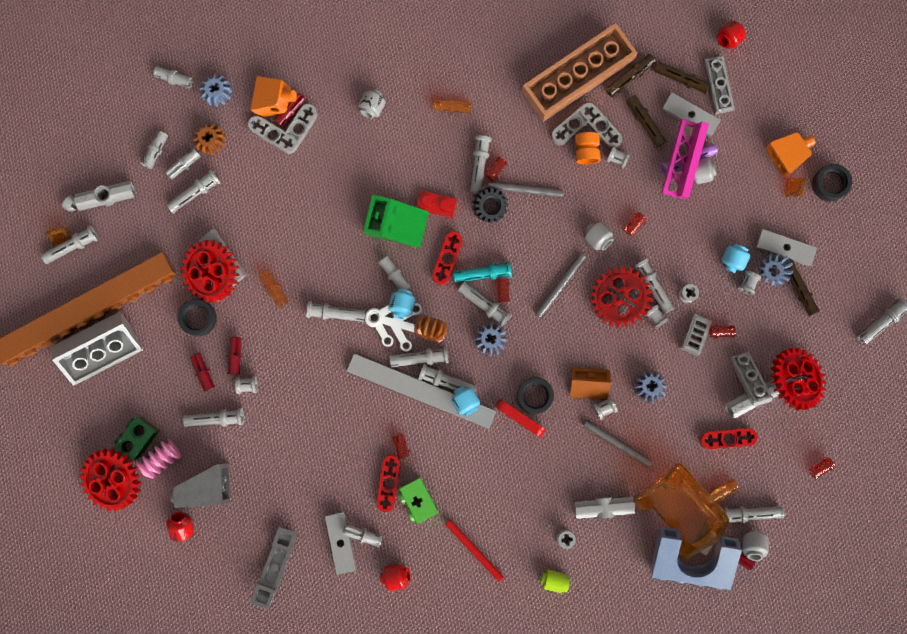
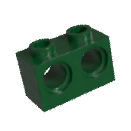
[113,417,160,462]

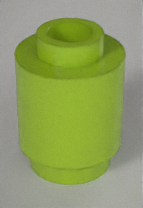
[540,569,570,593]

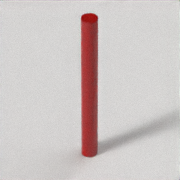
[445,519,504,582]

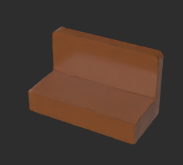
[570,367,611,400]

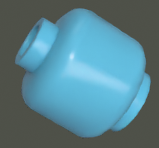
[722,243,750,273]
[388,289,415,319]
[451,386,480,416]

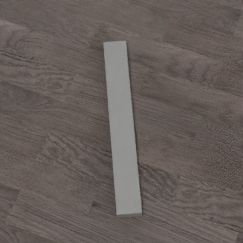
[347,354,496,429]

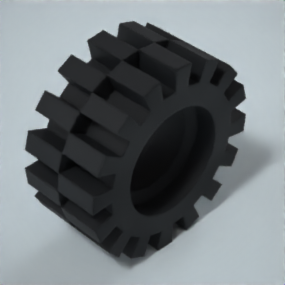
[472,188,509,223]

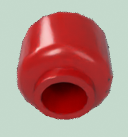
[717,21,746,49]
[166,512,194,542]
[380,563,411,591]

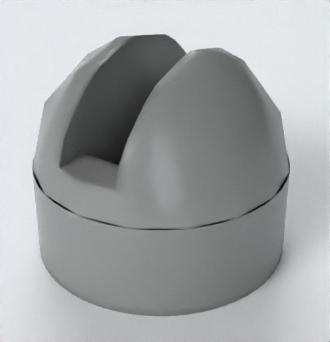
[62,195,77,212]

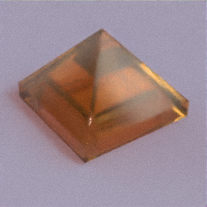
[784,178,806,197]
[46,226,71,247]

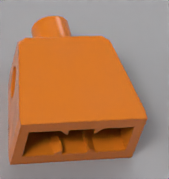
[250,76,297,117]
[765,132,815,177]

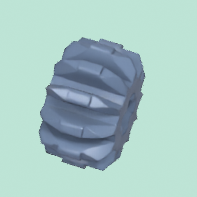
[200,74,233,107]
[759,253,793,286]
[474,323,507,356]
[634,370,667,403]

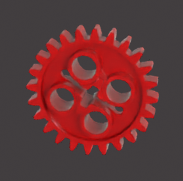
[181,240,240,302]
[590,266,653,329]
[770,347,826,411]
[79,448,142,512]

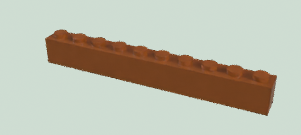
[0,252,177,366]

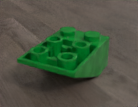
[363,194,429,248]

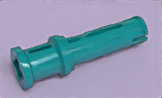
[453,261,512,283]

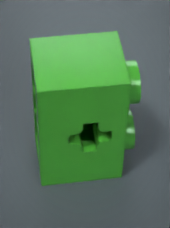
[398,477,439,524]

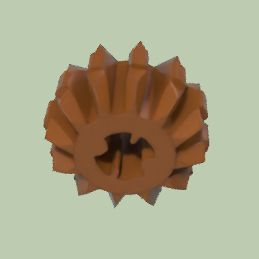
[193,123,226,155]
[414,315,447,342]

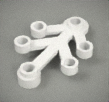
[365,303,428,352]

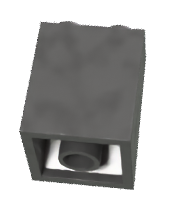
[171,463,230,508]

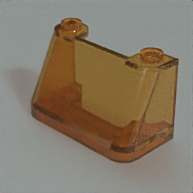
[633,463,730,560]

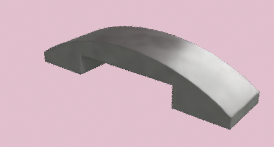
[250,527,298,610]

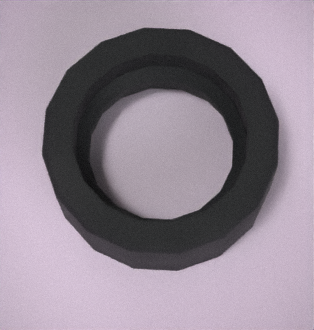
[812,164,853,202]
[178,299,217,336]
[517,377,554,414]

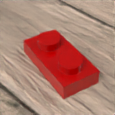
[416,190,457,219]

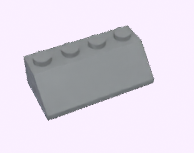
[51,311,142,386]

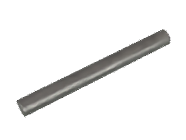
[488,181,564,198]
[535,254,586,318]
[583,420,653,468]

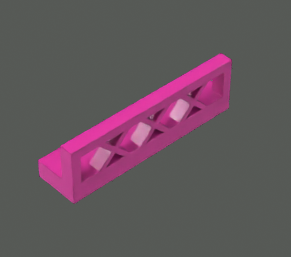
[661,119,709,199]

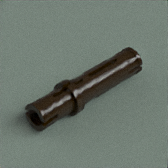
[605,54,656,98]
[654,61,711,94]
[626,95,667,148]
[786,260,820,316]

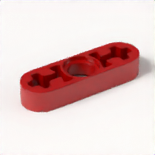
[433,232,462,285]
[494,399,546,438]
[700,428,758,449]
[377,455,400,512]

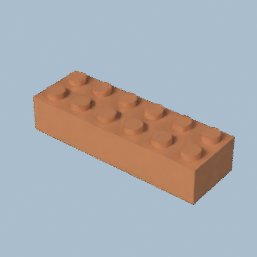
[522,23,638,122]

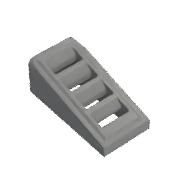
[679,314,712,356]

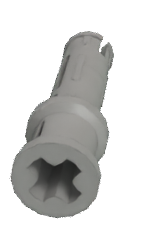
[469,135,492,194]
[166,169,221,214]
[41,225,99,264]
[633,258,675,314]
[458,282,512,328]
[857,298,907,346]
[306,301,366,322]
[390,346,449,368]
[418,363,477,392]
[183,408,244,427]
[722,505,784,525]

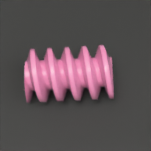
[135,438,181,479]

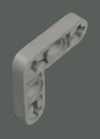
[551,103,622,149]
[248,104,318,154]

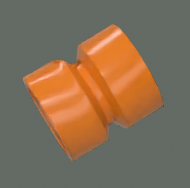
[575,132,601,165]

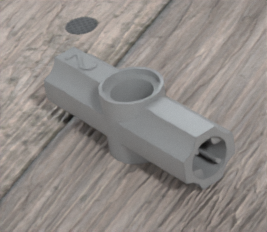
[74,181,136,211]
[725,378,780,419]
[574,497,635,519]

